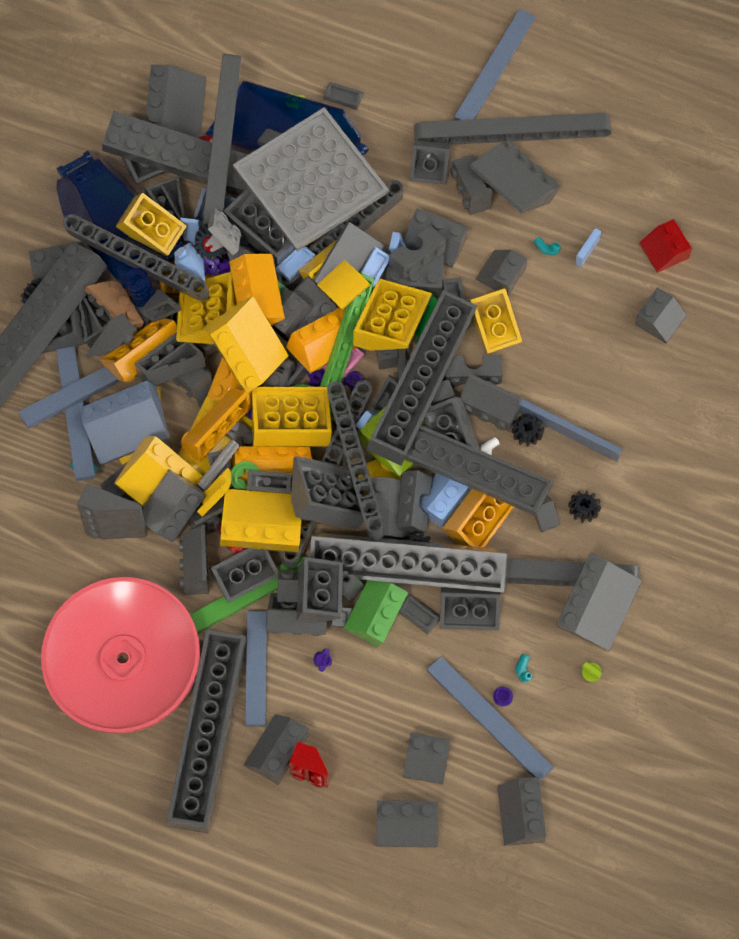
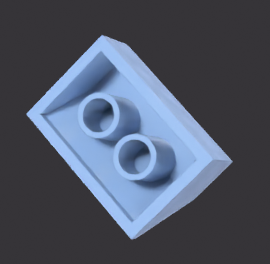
[419,473,472,528]

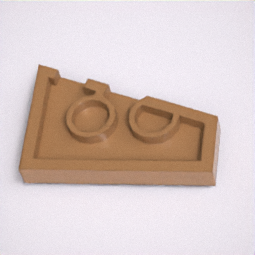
[84,279,144,328]

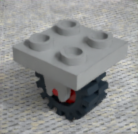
[194,208,241,260]

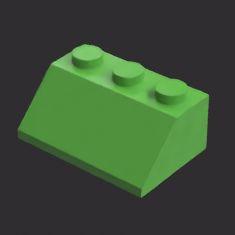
[343,580,408,647]

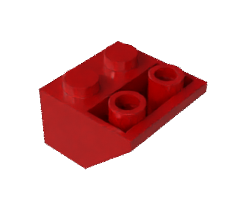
[289,741,329,788]

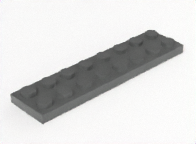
[405,425,553,516]

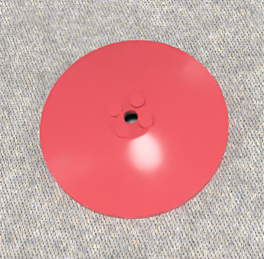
[41,577,200,734]

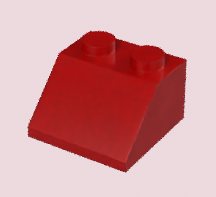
[639,219,692,273]

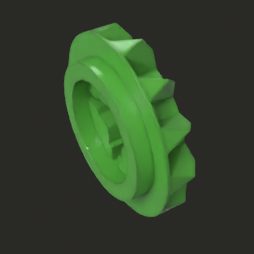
[231,461,260,491]

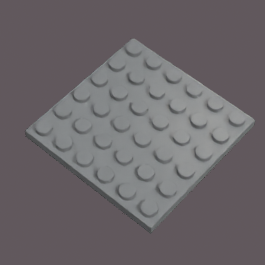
[233,107,389,251]

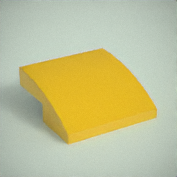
[317,260,370,310]
[197,468,232,517]

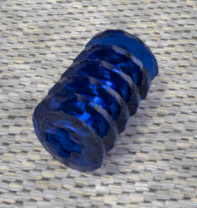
[124,268,155,308]

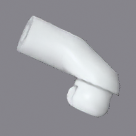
[480,437,500,455]

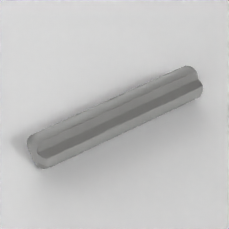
[198,440,239,490]

